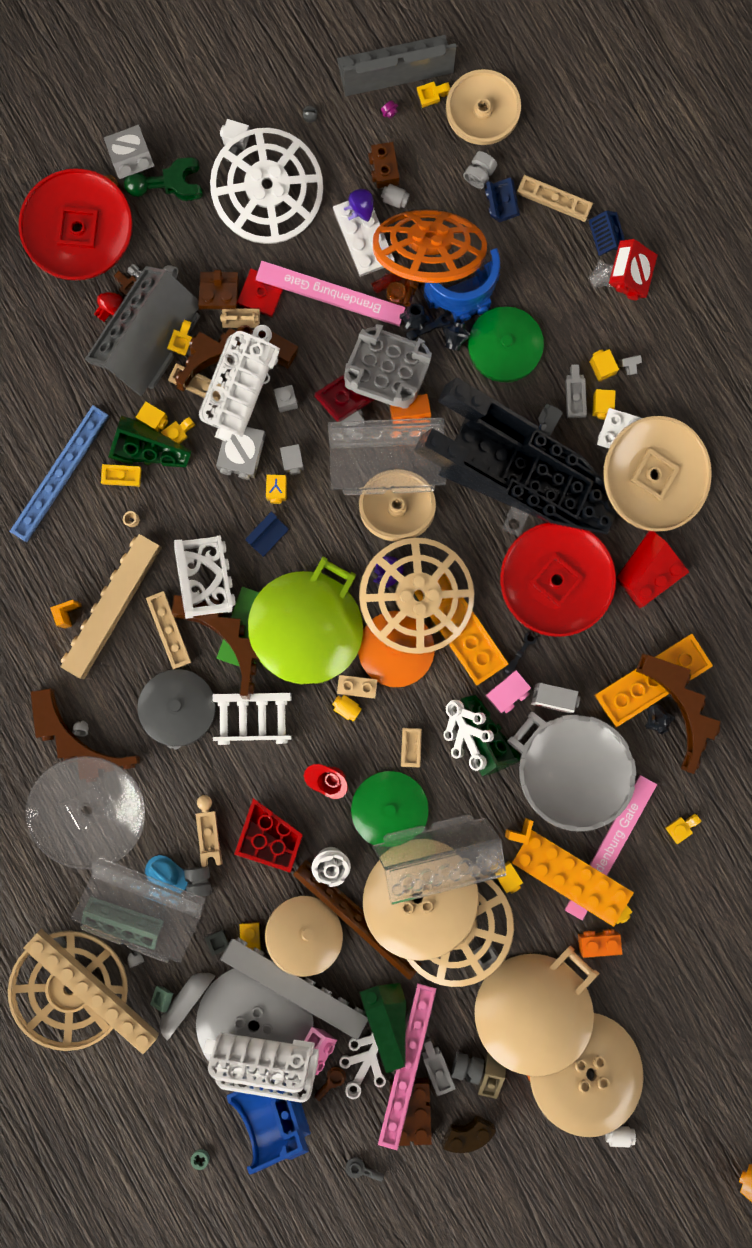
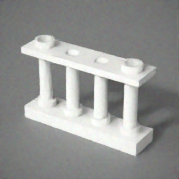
[213,693,292,745]

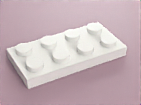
[333,201,395,277]

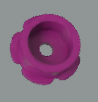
[381,100,398,118]

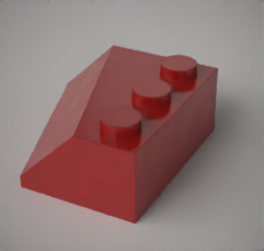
[616,531,689,608]
[234,798,303,873]

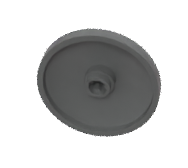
[138,669,216,747]

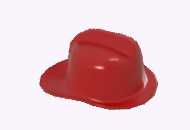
[304,764,348,799]

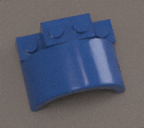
[424,248,500,322]
[227,1082,311,1174]

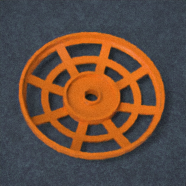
[372,210,487,283]

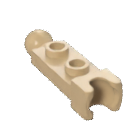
[196,795,222,867]

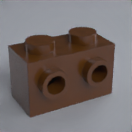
[368,142,399,189]

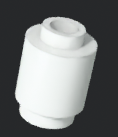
[605,1126,636,1147]

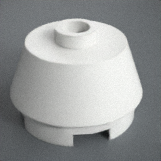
[312,847,351,887]

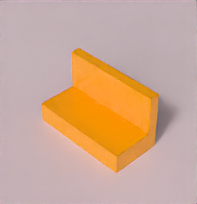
[50,600,82,629]
[505,818,534,844]

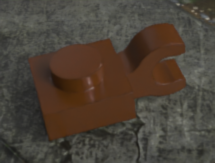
[114,271,136,296]

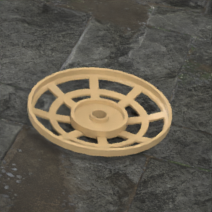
[359,538,474,654]
[407,868,514,987]
[8,931,128,1051]

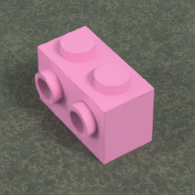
[485,670,531,714]
[304,1027,337,1075]

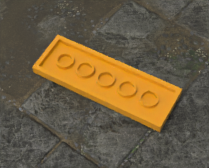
[414,573,508,686]
[594,634,713,728]
[512,830,634,927]

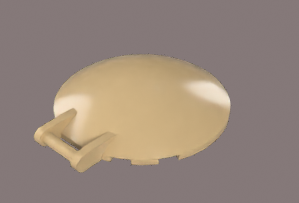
[475,945,600,1076]

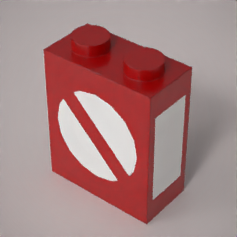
[609,239,657,300]

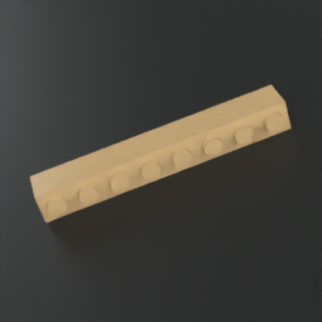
[61,534,162,679]
[24,928,159,1054]

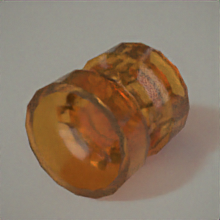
[387,282,406,305]

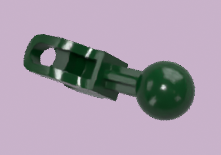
[124,158,203,201]

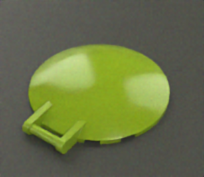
[248,556,363,684]

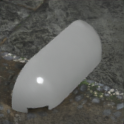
[160,973,215,1041]

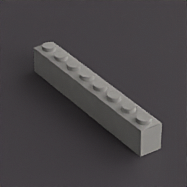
[220,937,368,1040]

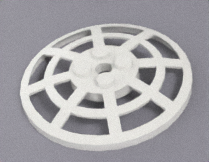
[210,128,323,244]

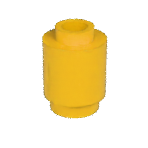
[332,695,362,721]

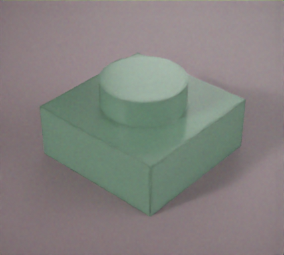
[150,986,173,1012]

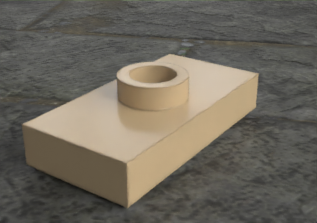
[401,728,422,767]

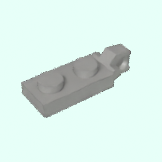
[565,365,587,418]
[422,1038,456,1097]

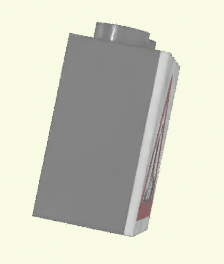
[531,683,580,713]

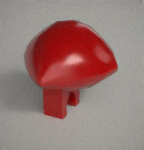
[94,292,124,322]

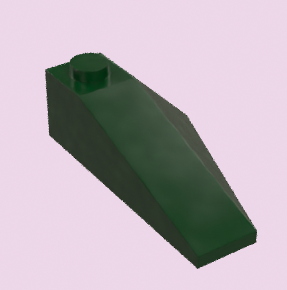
[108,415,192,468]
[461,695,521,777]
[360,983,406,1073]

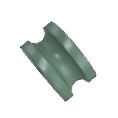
[191,1149,210,1170]

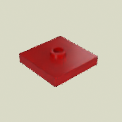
[237,269,284,318]

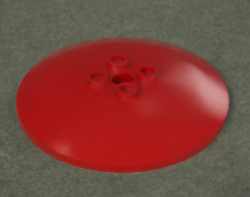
[18,169,133,280]
[500,523,616,637]

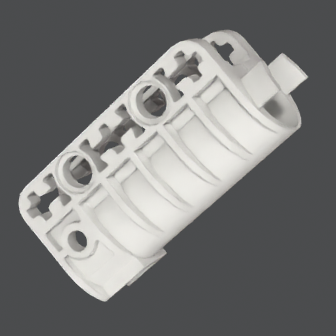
[199,331,280,441]
[204,1032,319,1102]

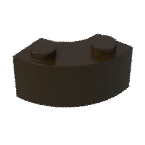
[442,1115,496,1153]

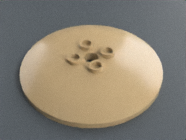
[604,416,712,532]
[363,841,479,961]
[530,1013,643,1137]

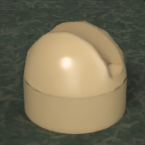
[123,511,140,527]

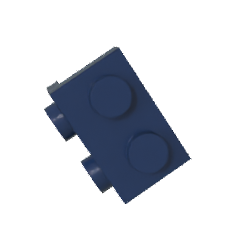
[485,177,520,222]

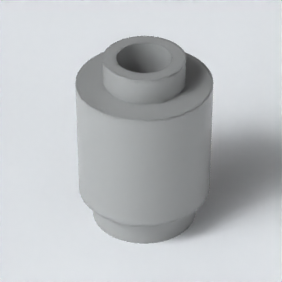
[381,184,410,209]

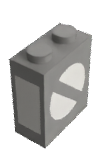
[104,125,154,179]
[216,427,266,480]

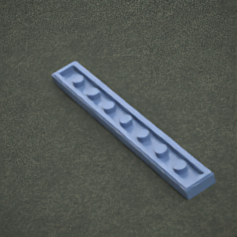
[9,405,110,542]

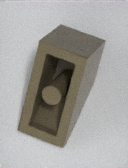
[478,1053,506,1099]

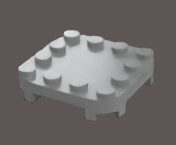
[344,324,432,408]

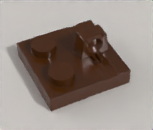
[198,270,239,309]

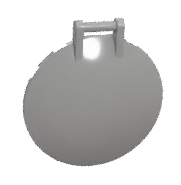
[507,712,636,832]

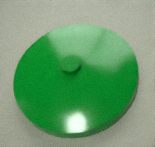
[468,307,544,382]
[351,771,429,849]

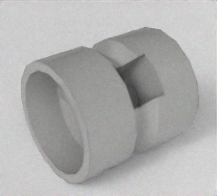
[463,151,498,189]

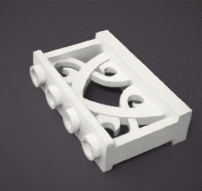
[174,535,235,619]

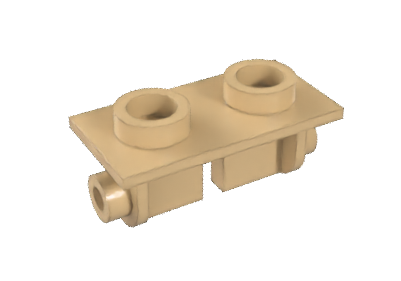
[220,309,260,328]
[337,675,377,699]

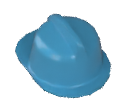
[145,855,188,897]

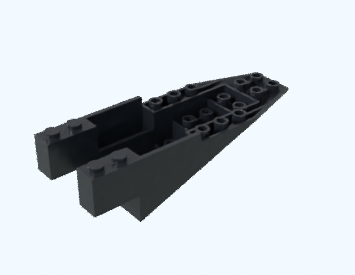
[413,377,617,535]

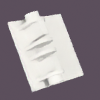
[597,408,642,448]

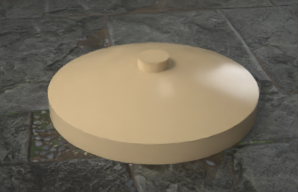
[446,69,521,145]
[359,470,436,541]
[265,896,343,977]

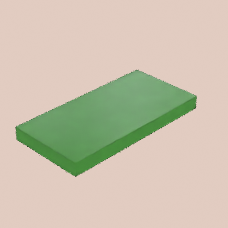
[216,587,259,667]

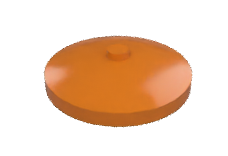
[358,611,435,687]

